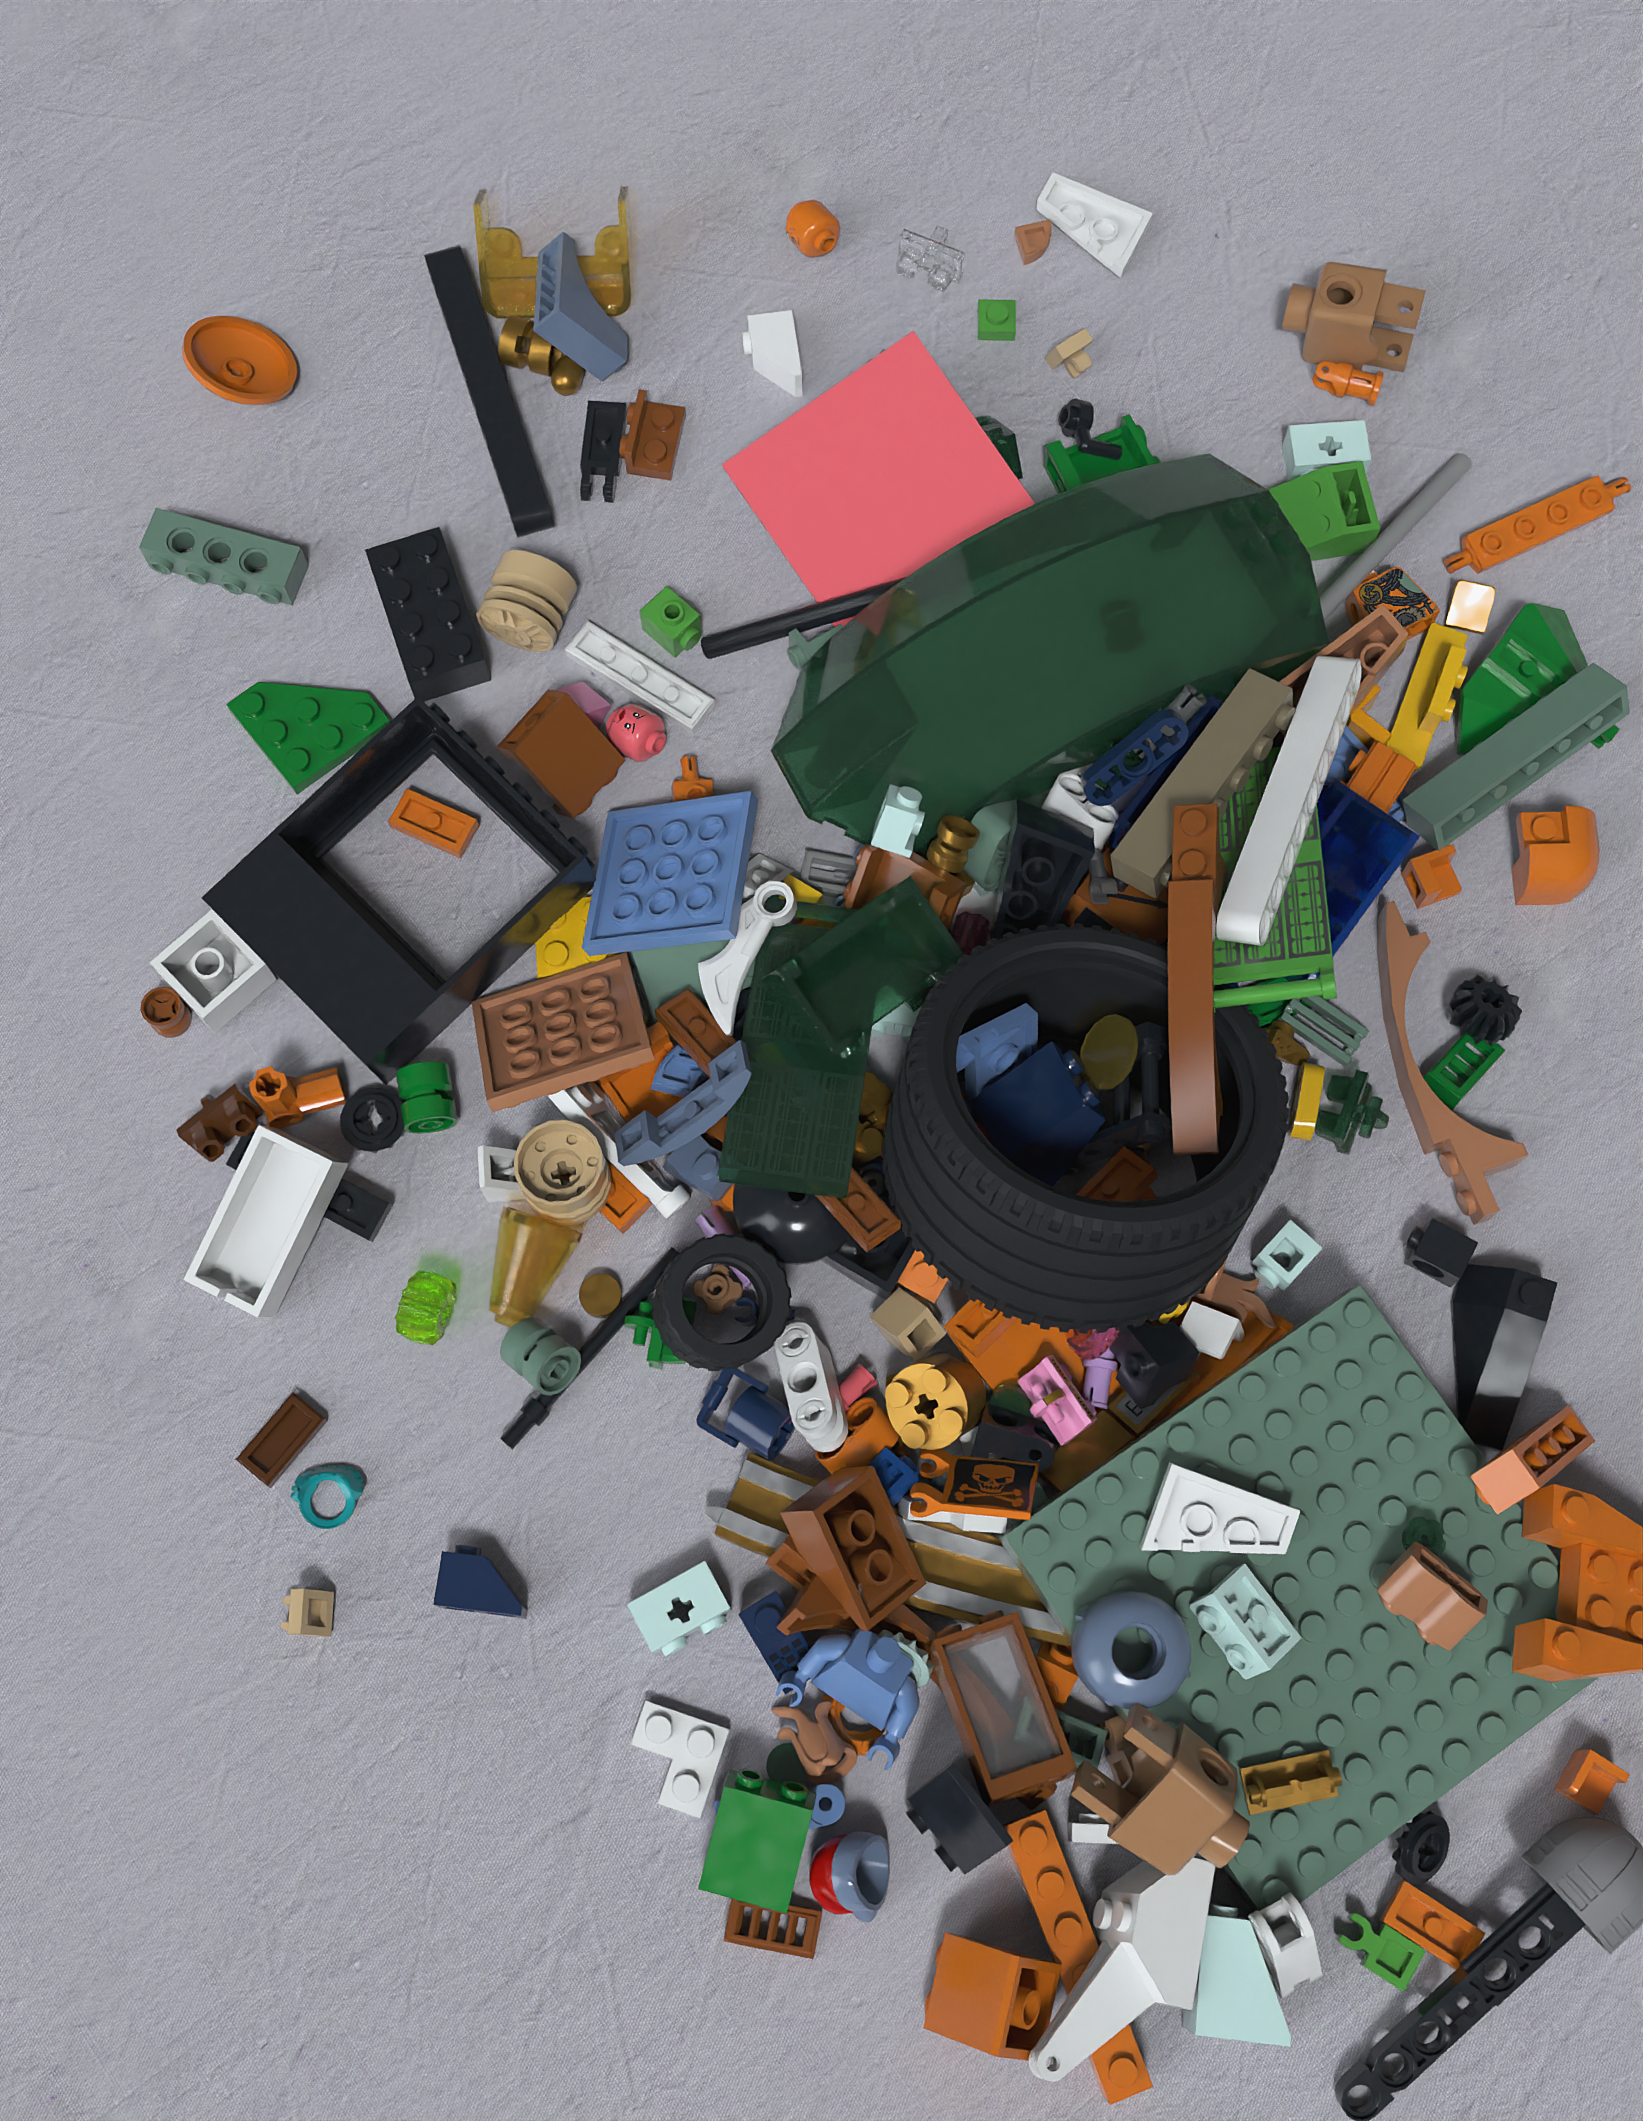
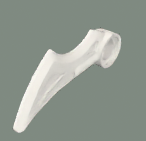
[698,880,797,1036]

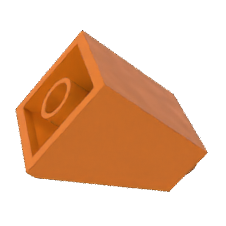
[923,1932,1062,2061]

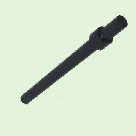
[500,1247,679,1450]

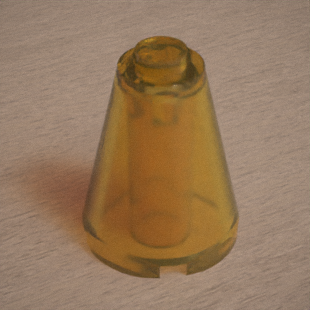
[488,1206,583,1327]

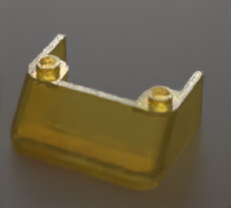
[473,186,632,319]

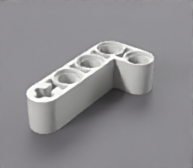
[1041,750,1168,851]

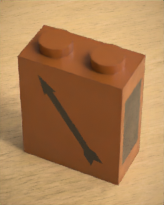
[1061,845,1168,948]

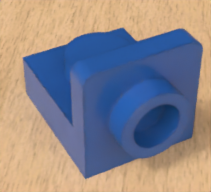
[867,1447,920,1507]

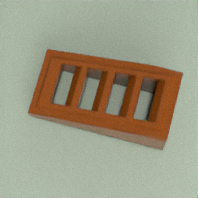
[723,1899,823,1959]

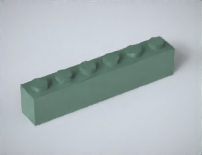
[1402,662,1630,851]

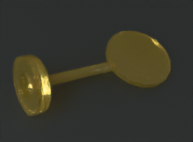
[1080,1014,1138,1090]

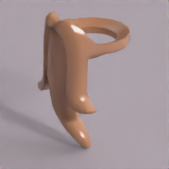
[1195,1259,1276,1328]
[771,1701,858,1784]

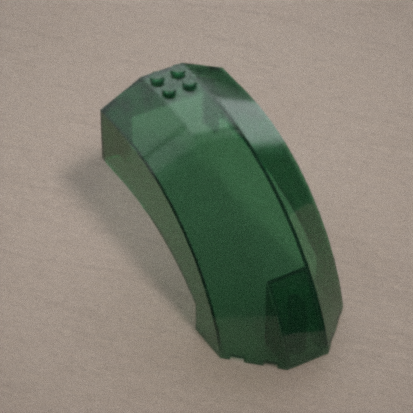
[771,453,1329,861]

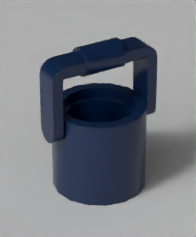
[696,1368,795,1461]

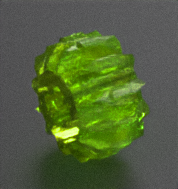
[395,1270,457,1345]

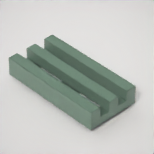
[1277,996,1369,1066]

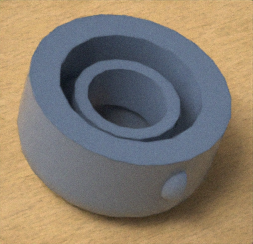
[1071,1590,1192,1709]

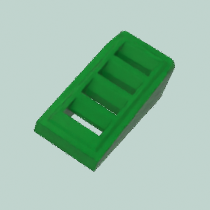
[1424,1035,1505,1110]

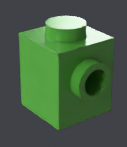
[639,586,702,658]

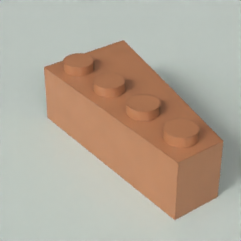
[1273,604,1409,747]

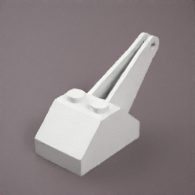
[1028,1857,1215,2082]

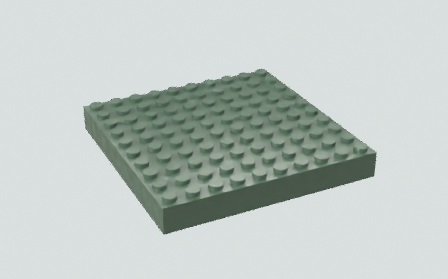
[997,1285,1599,1912]

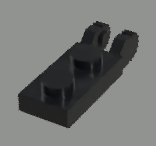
[580,400,627,503]

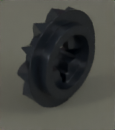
[340,1088,404,1154]
[1392,1811,1450,1885]

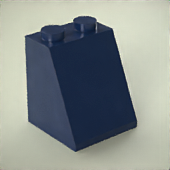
[972,1041,1106,1187]

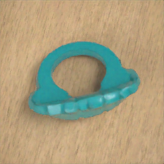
[290,1464,364,1529]

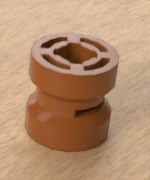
[140,987,192,1038]

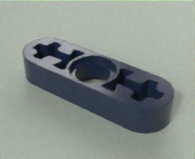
[1081,709,1188,806]

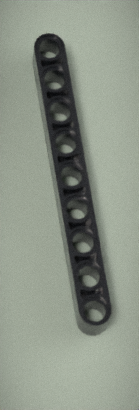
[424,245,554,538]

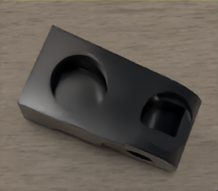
[970,1402,1058,1472]

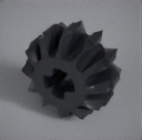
[1447,975,1522,1046]

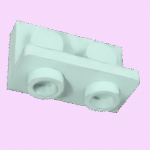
[1190,1563,1302,1679]

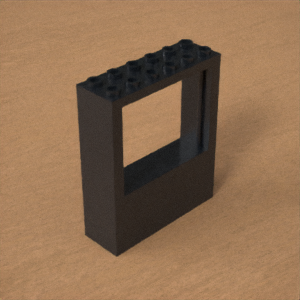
[201,697,596,1085]

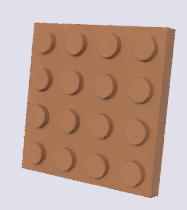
[471,952,655,1112]

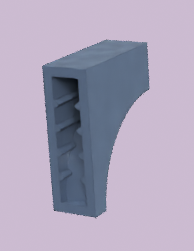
[533,231,628,381]

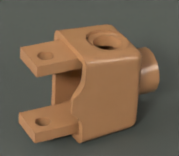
[1282,262,1426,372]
[1071,1702,1250,1875]

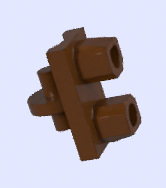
[176,1084,263,1162]

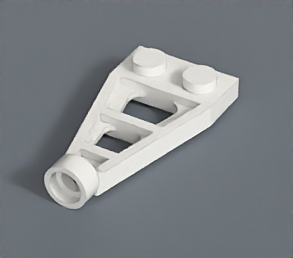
[548,1082,691,1220]

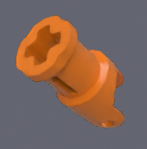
[1313,361,1384,406]

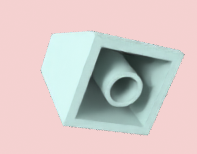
[1182,1903,1291,2047]

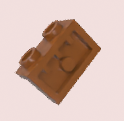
[619,389,686,481]

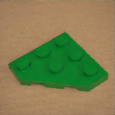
[226,682,390,794]

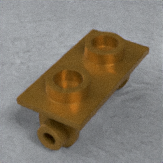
[1239,1749,1342,1815]

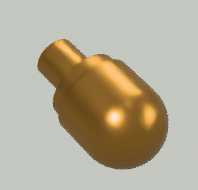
[551,355,585,396]

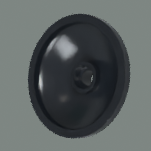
[733,1144,851,1265]

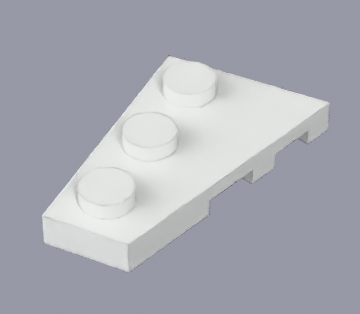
[1139,1462,1300,1554]

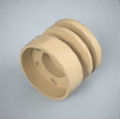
[476,550,577,652]
[514,1120,611,1225]

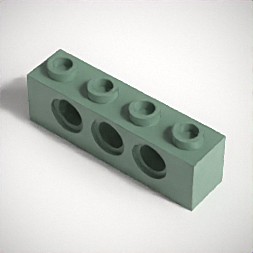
[139,508,309,606]

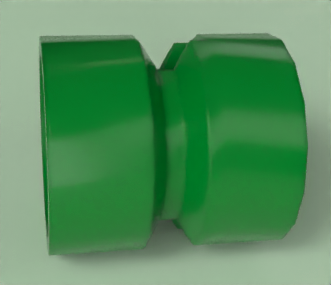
[396,1061,458,1134]

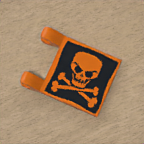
[910,1448,1039,1520]

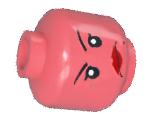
[605,704,666,762]

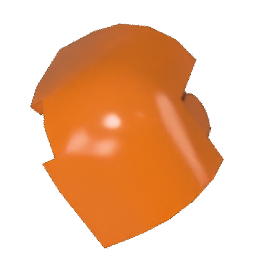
[1511,805,1600,905]

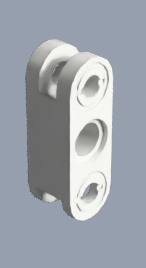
[775,1322,848,1452]
[1249,1892,1322,1998]

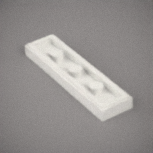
[565,620,715,735]

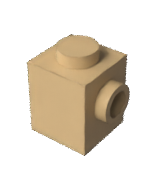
[869,1288,947,1362]

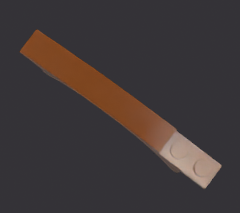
[1168,803,1227,1155]
[765,1533,1058,1810]

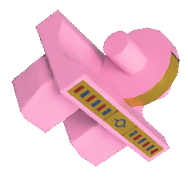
[1017,1355,1097,1446]

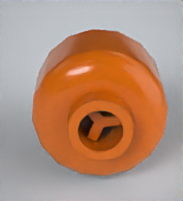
[785,200,840,258]

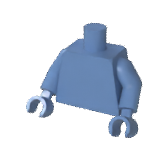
[776,1628,920,1770]

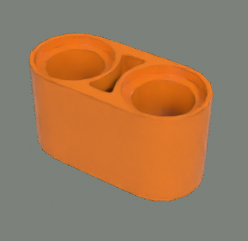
[815,1397,899,1474]

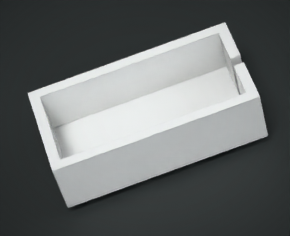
[184,1125,348,1317]

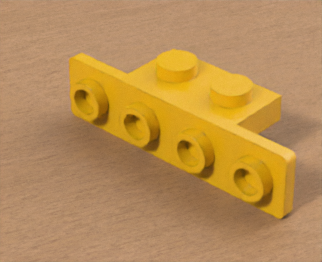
[1386,623,1468,770]

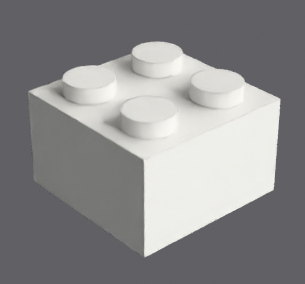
[149,909,277,1034]

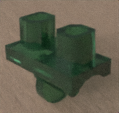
[1314,1070,1390,1155]

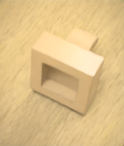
[1045,328,1093,379]
[281,1589,334,1637]

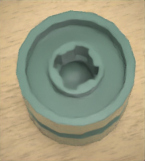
[500,1317,581,1396]

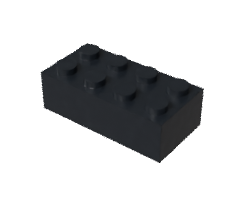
[365,527,491,702]

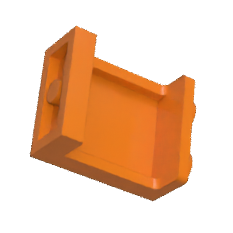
[597,1021,701,1124]

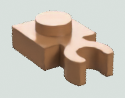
[1096,1715,1138,1787]

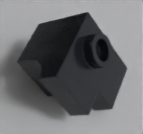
[1109,1321,1199,1409]

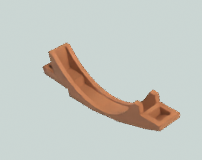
[1377,901,1528,1225]

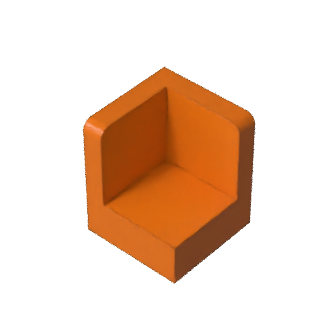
[1401,844,1462,909]
[1554,1749,1630,1815]

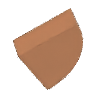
[1014,220,1052,265]

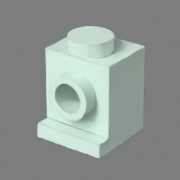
[871,784,925,858]
[1252,1220,1322,1291]

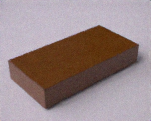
[235,1392,328,1488]

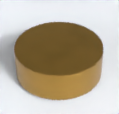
[579,1274,622,1318]

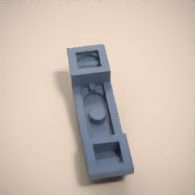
[614,1040,752,1166]

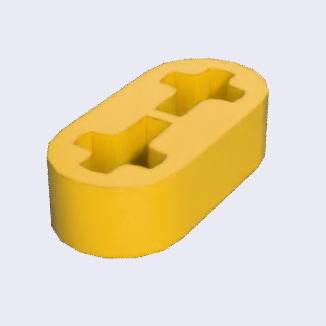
[1288,1062,1325,1141]

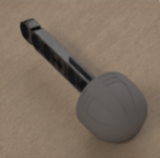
[1335,1817,1643,2121]

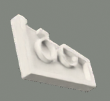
[1036,172,1153,279]

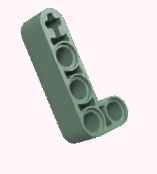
[963,793,1049,892]

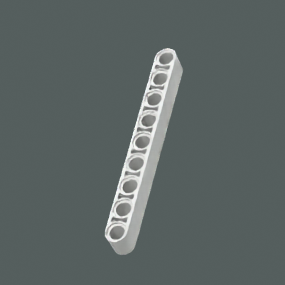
[1216,655,1362,946]

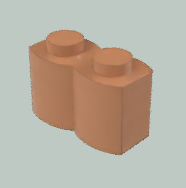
[1377,1541,1488,1651]

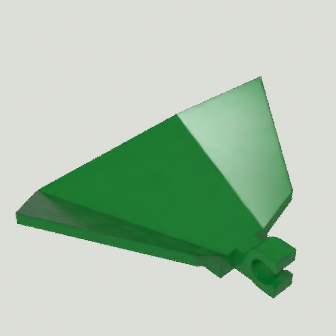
[1457,603,1620,755]

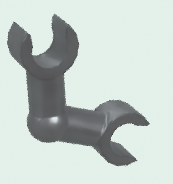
[1081,849,1117,904]

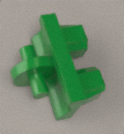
[624,1296,697,1369]

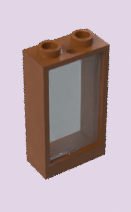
[928,1610,1078,1807]

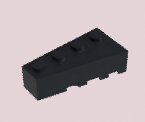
[989,799,1095,940]

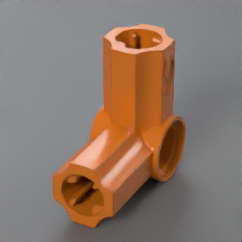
[249,1066,347,1128]

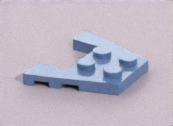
[956,1003,1038,1123]

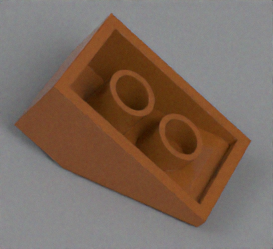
[780,1466,927,1631]

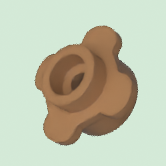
[693,1265,743,1315]

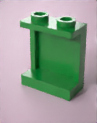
[1043,414,1163,527]
[698,1769,817,1914]

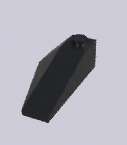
[1451,1264,1557,1452]

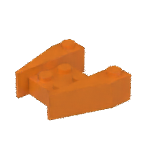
[1512,1484,1643,1682]

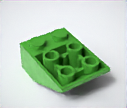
[1241,461,1381,570]

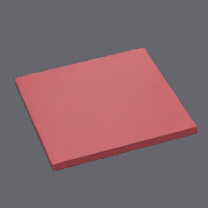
[722,331,1046,656]

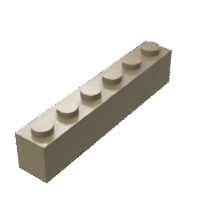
[1110,668,1296,899]

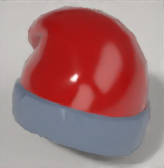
[809,1831,890,1922]

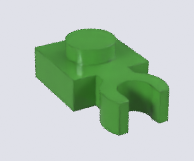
[1336,1912,1426,1992]

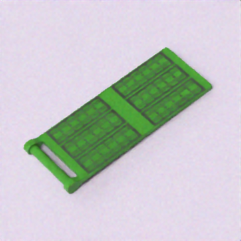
[1214,747,1337,1013]

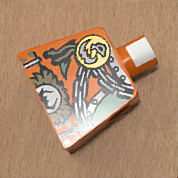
[1345,567,1440,640]

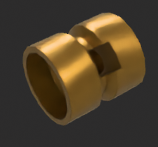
[498,315,563,377]

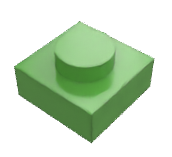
[978,299,1016,341]

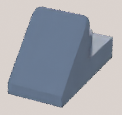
[662,1135,740,1202]

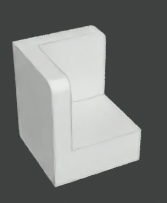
[1179,1301,1245,1360]

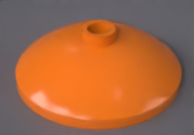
[182,316,297,405]

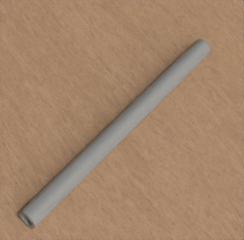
[1305,454,1471,627]

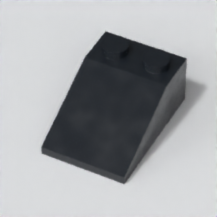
[905,1763,1014,1875]

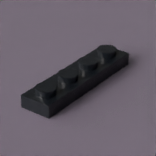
[226,1131,393,1242]

